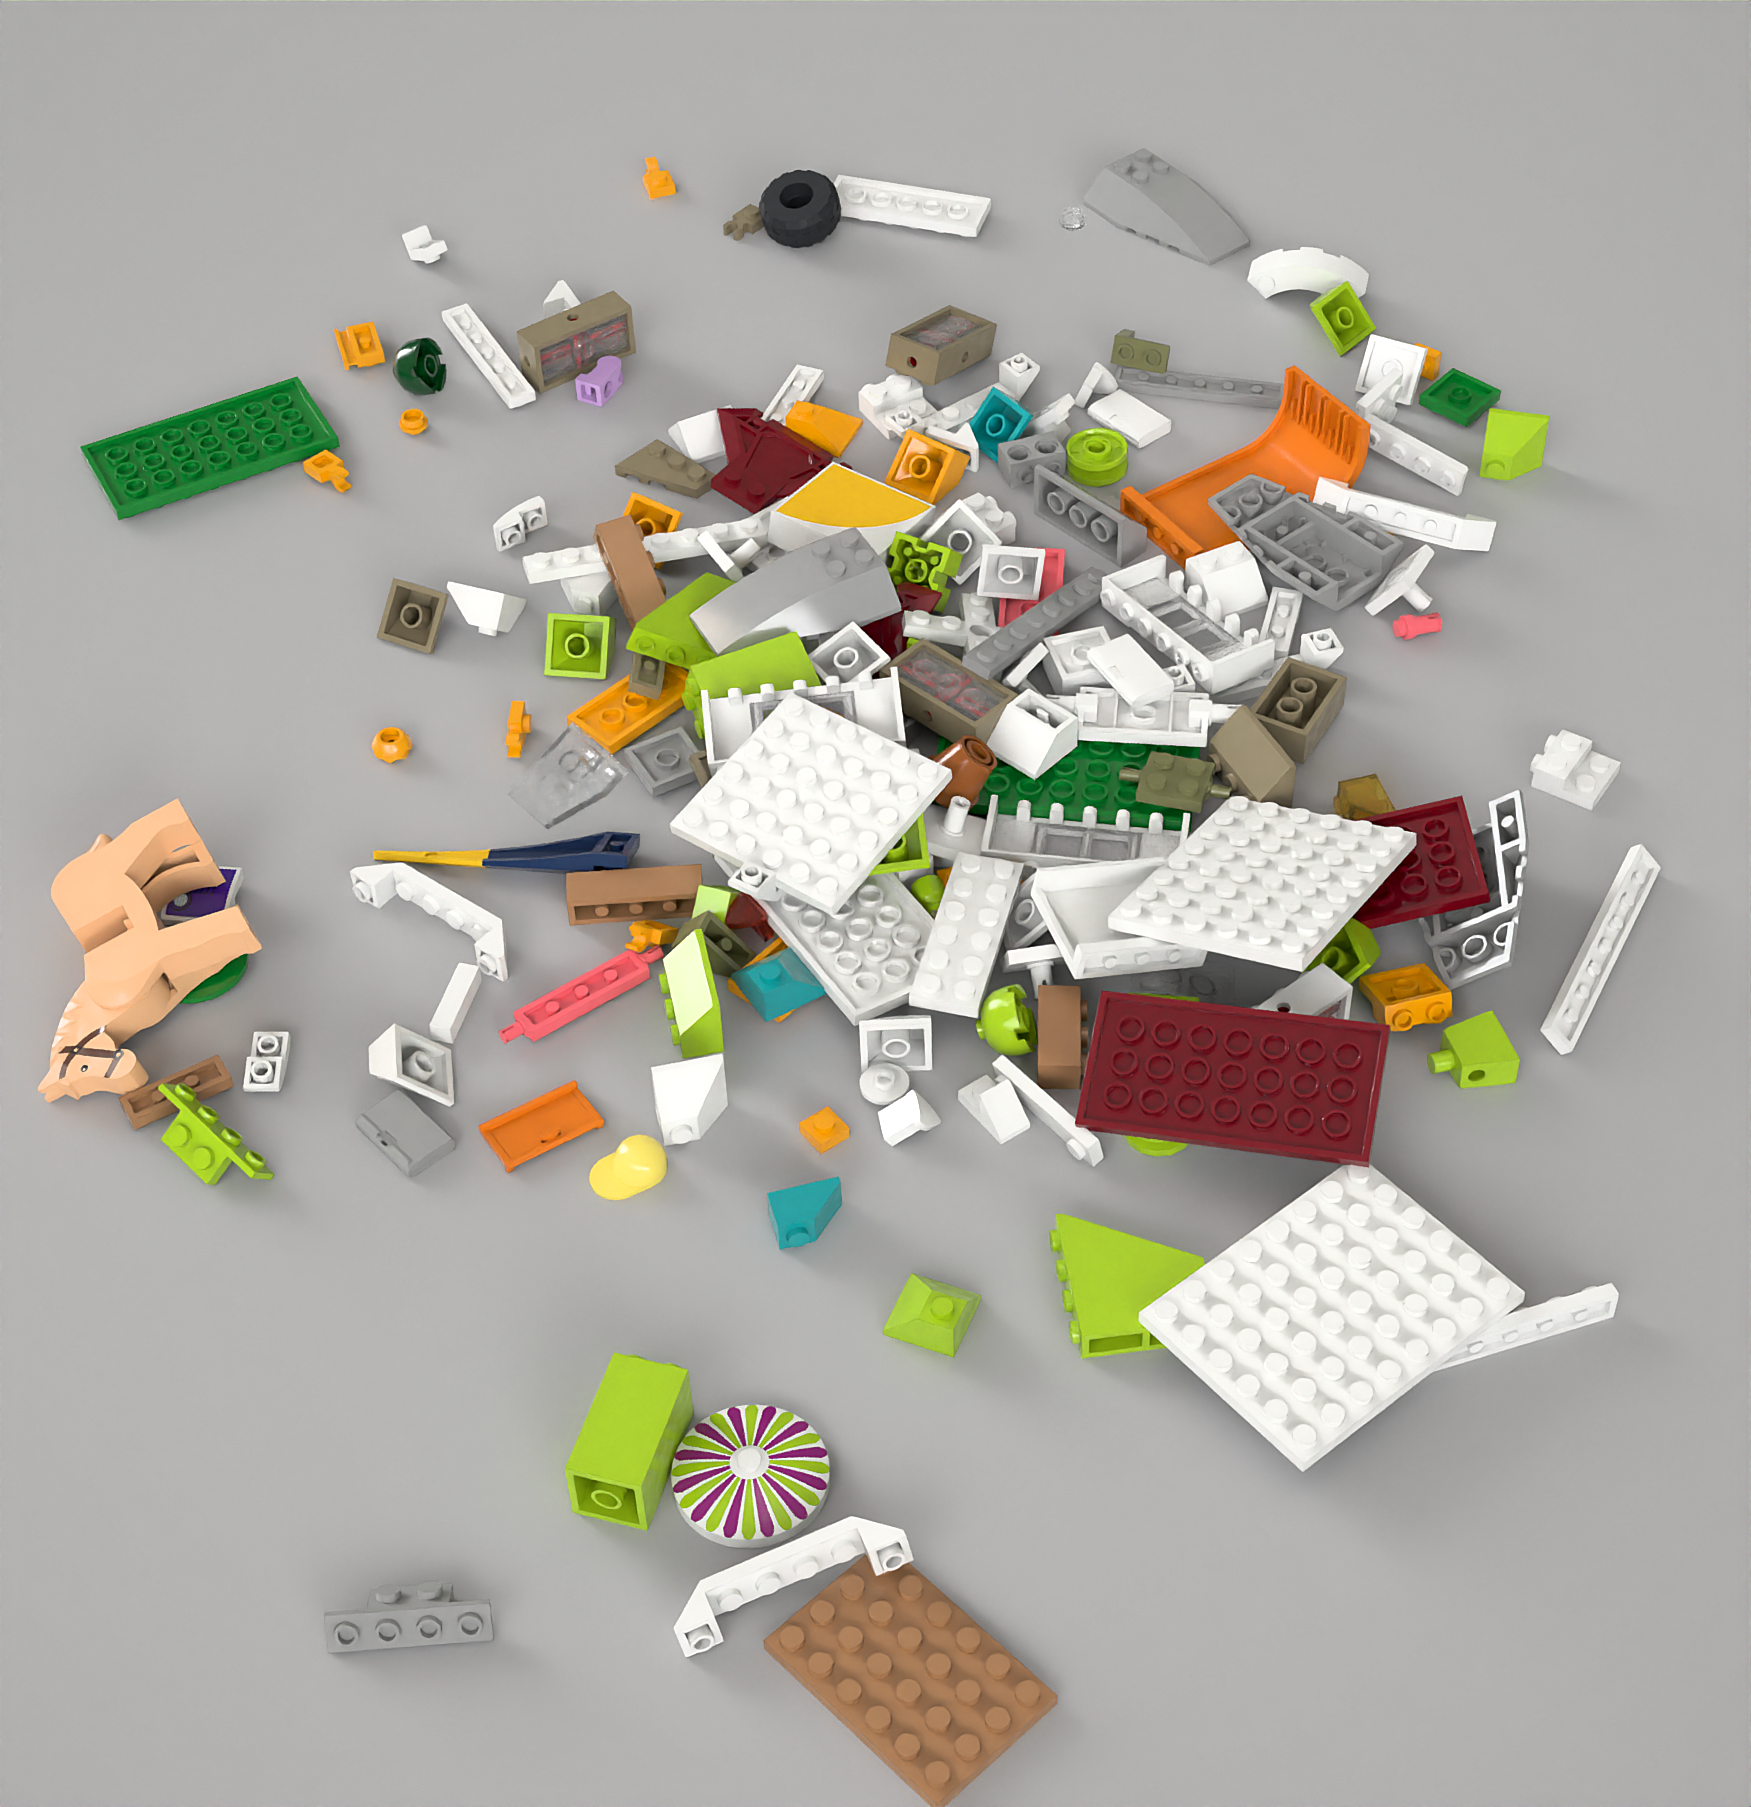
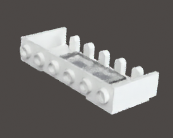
[701,667,907,777]

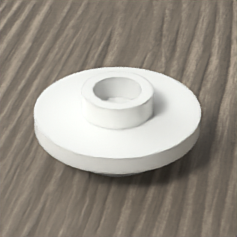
[860,1063,910,1105]

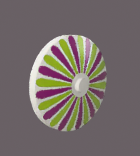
[671,1405,830,1549]

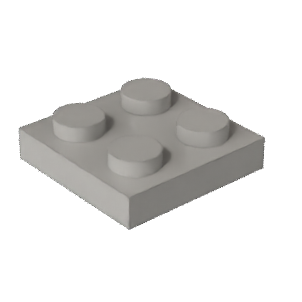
[624,727,700,797]

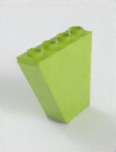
[626,572,736,669]
[1049,1213,1205,1359]

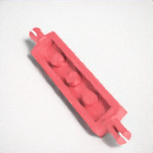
[498,945,664,1044]

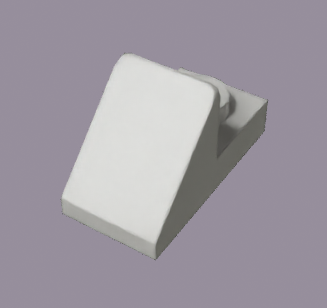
[543,280,581,319]
[1022,393,1076,443]
[925,422,979,472]
[958,1074,1030,1144]

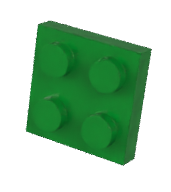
[1419,368,1501,427]

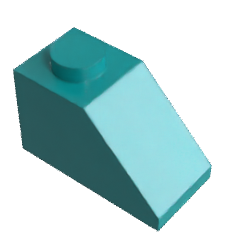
[767,1176,842,1250]

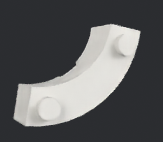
[1247,247,1369,299]

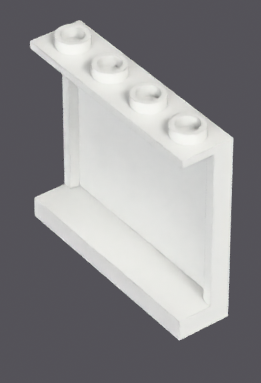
[1030,857,1207,979]

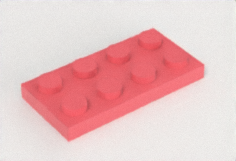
[998,548,1065,636]

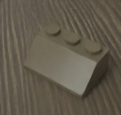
[1206,704,1296,809]

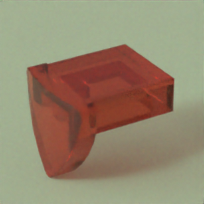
[725,892,774,943]

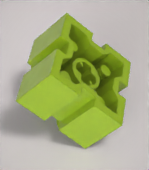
[887,531,963,613]

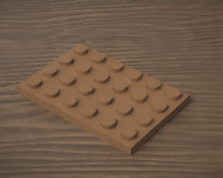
[763,1554,1058,1807]

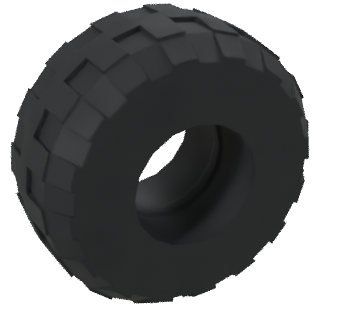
[759,170,841,248]

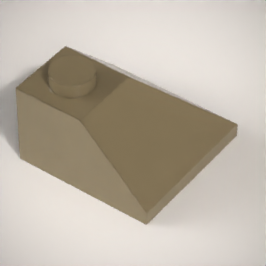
[377,578,449,654]

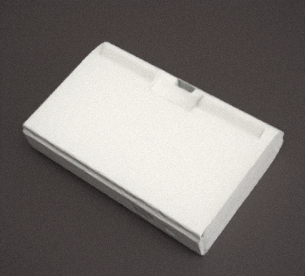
[1087,389,1171,448]
[1086,634,1175,708]

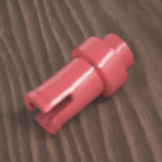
[1392,612,1442,640]

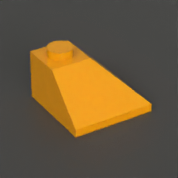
[785,400,863,458]
[884,429,970,505]
[622,492,683,570]

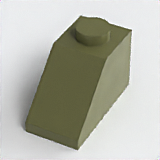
[671,910,757,978]

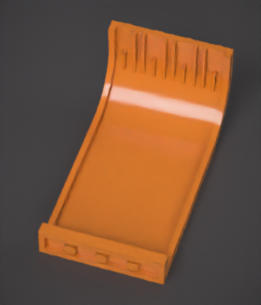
[1120,365,1371,570]

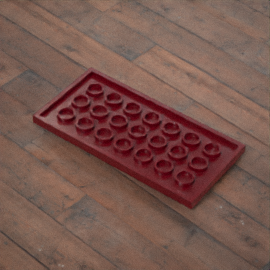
[1075,990,1391,1168]

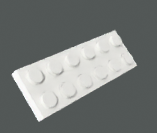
[834,175,991,237]
[909,852,1024,1018]

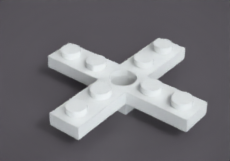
[902,592,1052,682]

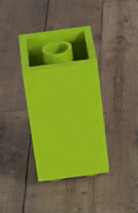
[682,631,822,741]
[565,1352,694,1531]

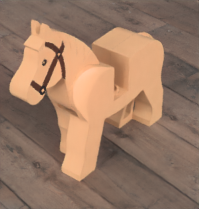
[38,798,262,1103]

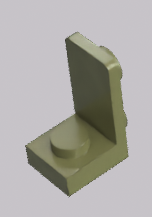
[1111,329,1170,374]

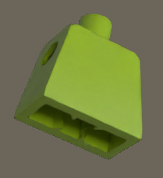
[1427,1010,1520,1089]

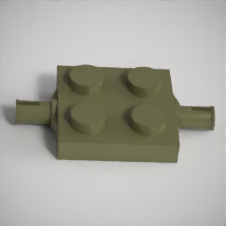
[1119,751,1232,813]

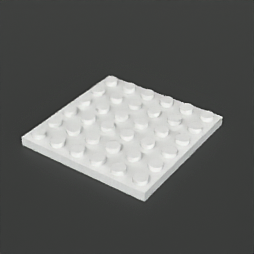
[669,692,952,916]

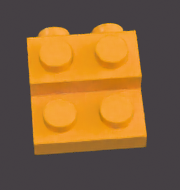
[1359,963,1453,1031]

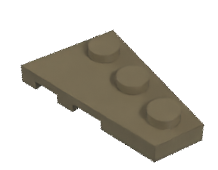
[615,439,715,499]

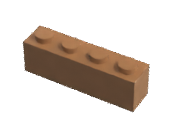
[593,514,666,631]
[566,864,703,925]

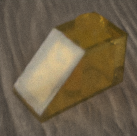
[1333,774,1396,820]

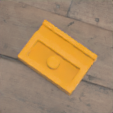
[334,322,385,370]

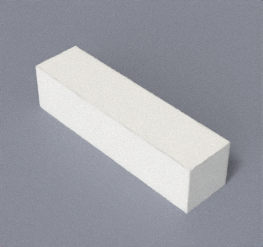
[429,963,482,1044]

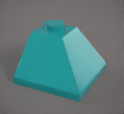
[969,387,1033,464]
[731,947,826,1022]

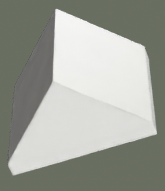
[668,405,732,464]

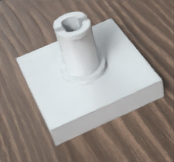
[1355,334,1428,405]
[697,531,763,582]
[1364,544,1435,616]
[998,642,1049,698]
[923,796,987,861]
[1000,944,1066,1000]

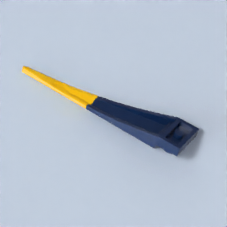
[373,831,640,874]

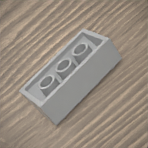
[1034,464,1147,568]

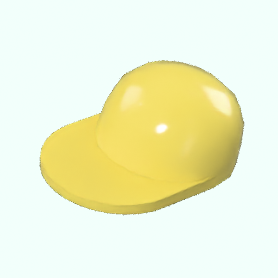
[589,1134,668,1200]

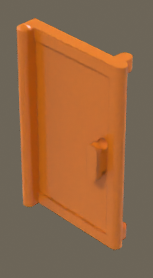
[478,1080,604,1173]

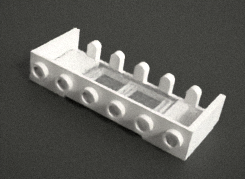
[1100,554,1275,695]
[981,795,1190,881]

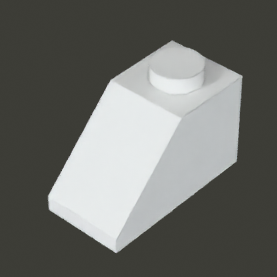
[560,571,618,616]

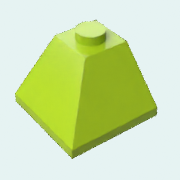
[1310,280,1376,356]
[1479,408,1550,481]
[544,613,617,679]
[1302,917,1381,984]
[883,1273,981,1358]

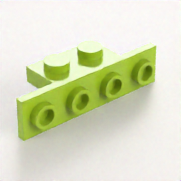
[158,1083,275,1185]

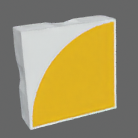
[767,462,936,568]

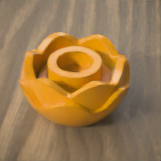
[372,727,412,763]

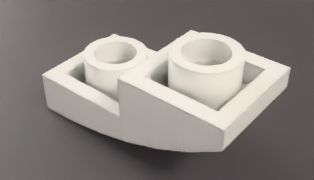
[493,496,548,552]
[243,1032,291,1092]

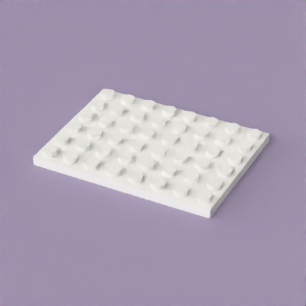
[1108,796,1416,972]
[1138,1164,1525,1472]

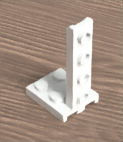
[1356,368,1468,496]

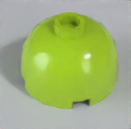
[976,984,1038,1056]

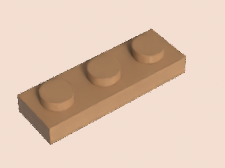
[119,1055,234,1130]

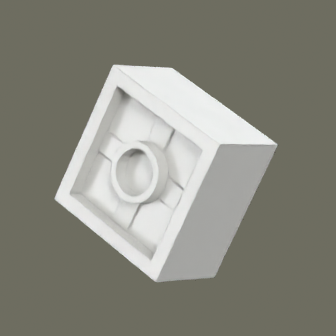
[1043,626,1114,696]

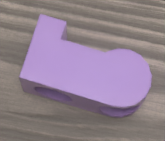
[575,356,623,407]

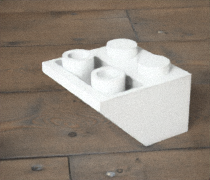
[986,688,1078,780]

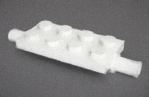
[1046,687,1242,747]

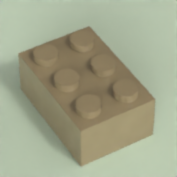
[1250,657,1347,764]

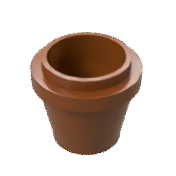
[928,735,997,811]

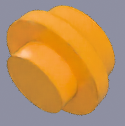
[399,409,428,435]

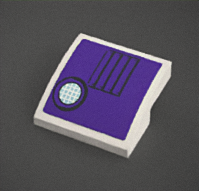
[160,866,244,926]

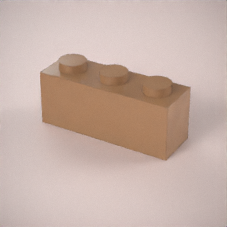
[1037,985,1088,1089]

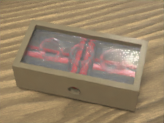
[517,290,636,394]
[885,305,997,386]
[880,638,1019,744]

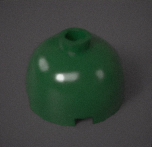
[393,337,447,395]

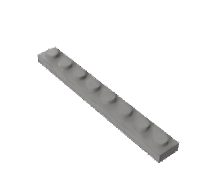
[961,567,1107,681]

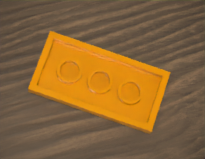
[566,662,688,756]

